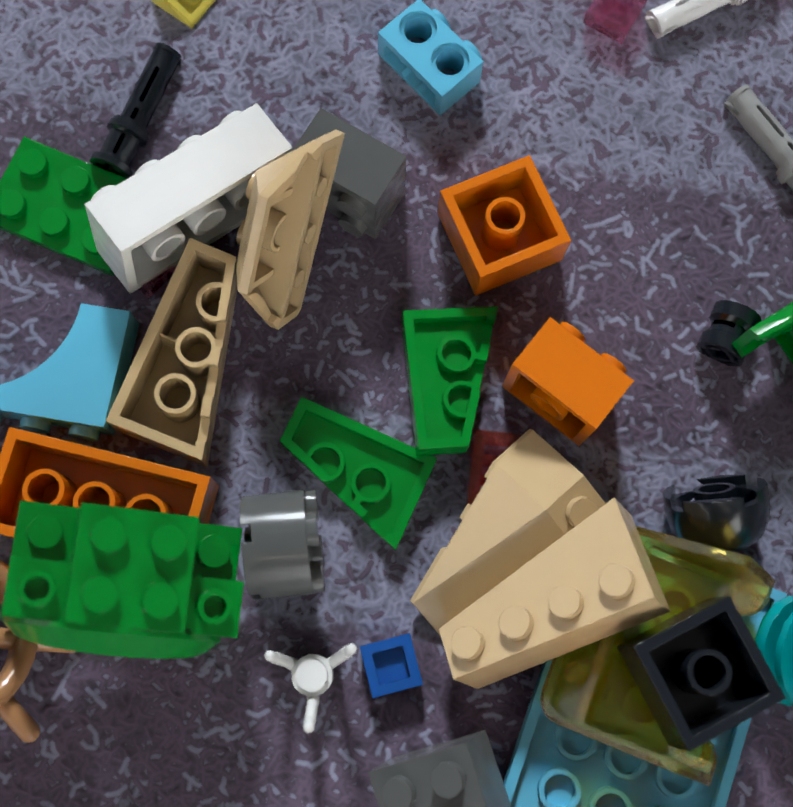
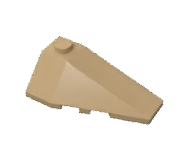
[410,429,606,636]

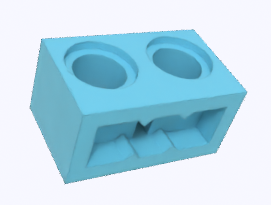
[378,0,484,116]

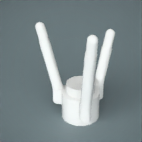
[264,643,357,733]

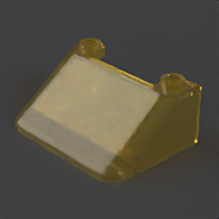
[540,526,776,787]

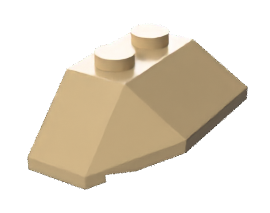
[236,130,345,330]

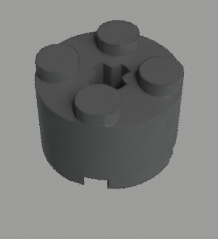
[240,489,325,600]

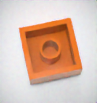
[437,155,571,296]
[502,317,634,446]

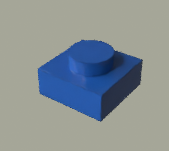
[360,633,423,698]

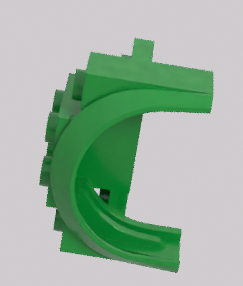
[0,500,244,659]

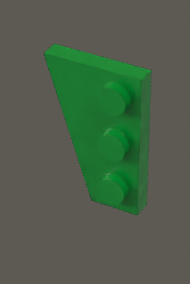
[401,306,498,456]
[280,397,437,551]

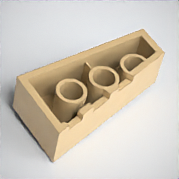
[106,238,238,467]

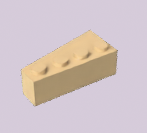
[439,497,671,689]

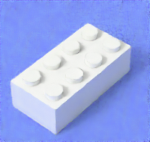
[85,103,293,294]

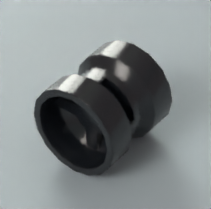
[696,300,762,367]

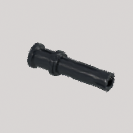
[89,43,182,179]

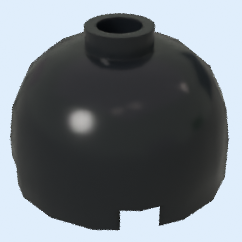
[662,475,770,562]

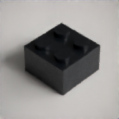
[617,595,786,752]

